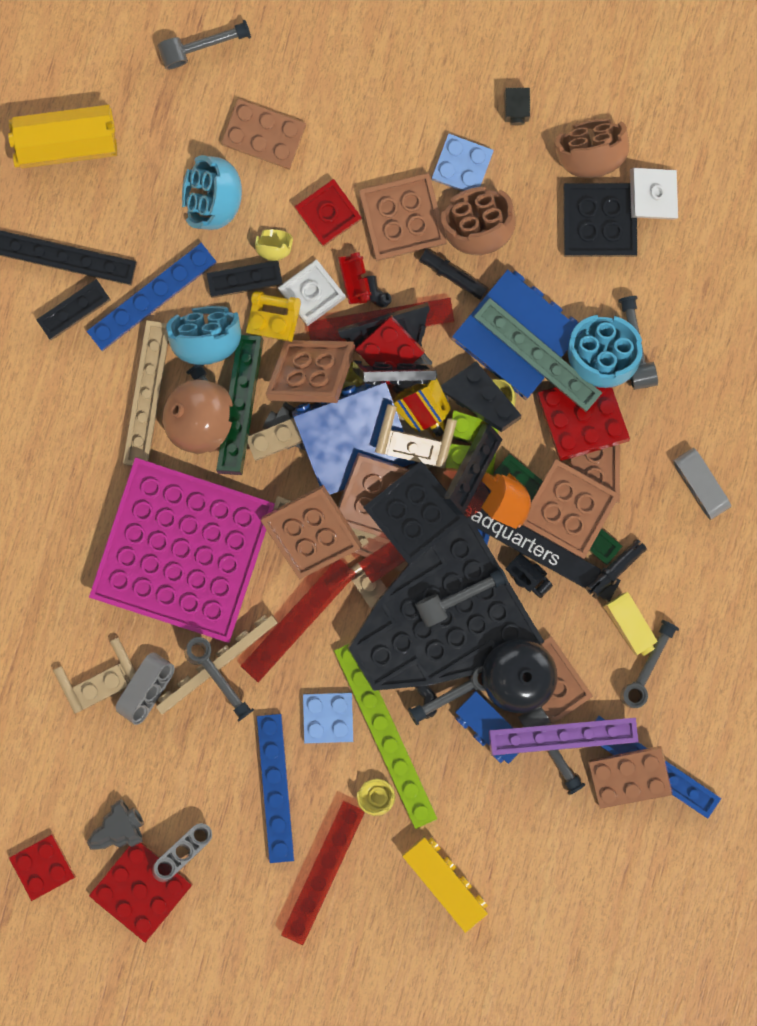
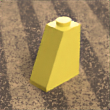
[603,592,658,656]

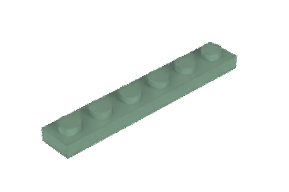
[474,298,602,412]

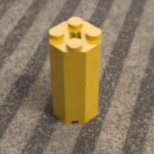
[8,105,118,169]

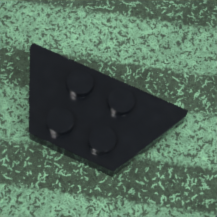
[338,302,430,355]

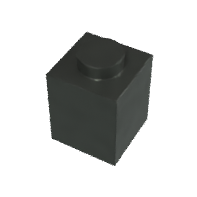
[504,88,530,126]

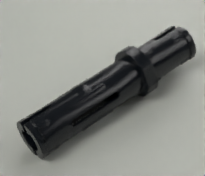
[419,248,488,300]
[586,539,647,599]

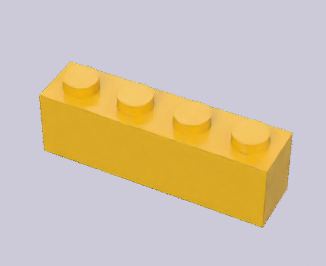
[402,836,488,933]

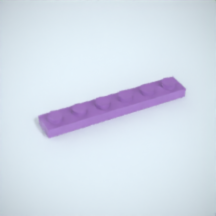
[489,718,638,756]

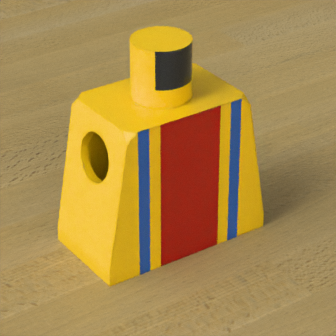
[393,378,450,437]

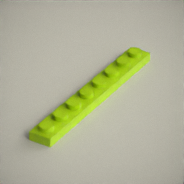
[334,643,437,829]

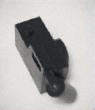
[505,553,553,598]

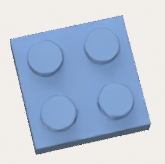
[432,133,494,191]
[303,693,353,743]

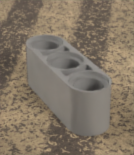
[673,448,731,520]
[116,652,175,725]
[152,823,212,882]

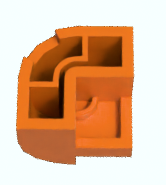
[481,472,532,529]

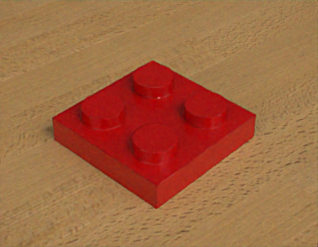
[294,179,362,247]
[355,315,425,385]
[9,834,76,901]

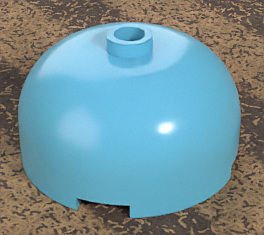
[182,155,242,230]
[166,306,241,365]
[568,315,642,388]

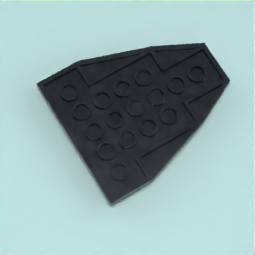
[348,516,544,691]

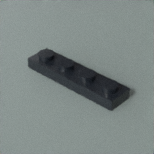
[443,424,503,515]

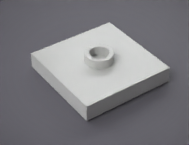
[630,168,678,220]
[278,259,346,326]

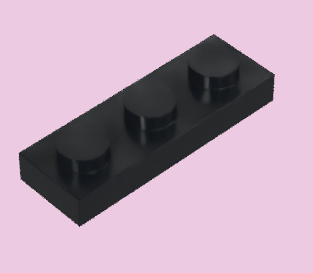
[207,261,283,298]
[36,279,111,341]

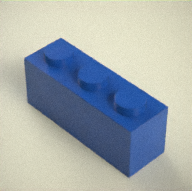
[455,691,519,764]

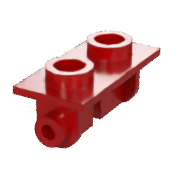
[338,252,372,304]

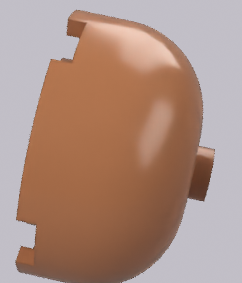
[555,119,630,178]
[441,187,516,255]
[163,379,233,455]

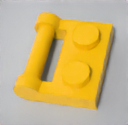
[246,291,301,342]

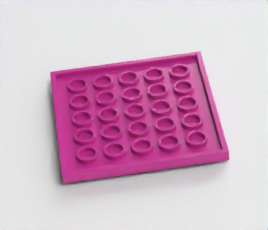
[89,457,275,643]

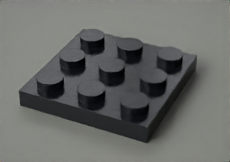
[563,183,637,257]
[363,461,467,565]

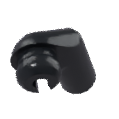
[364,276,392,307]
[415,686,438,719]

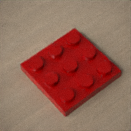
[537,387,630,461]
[89,842,193,943]

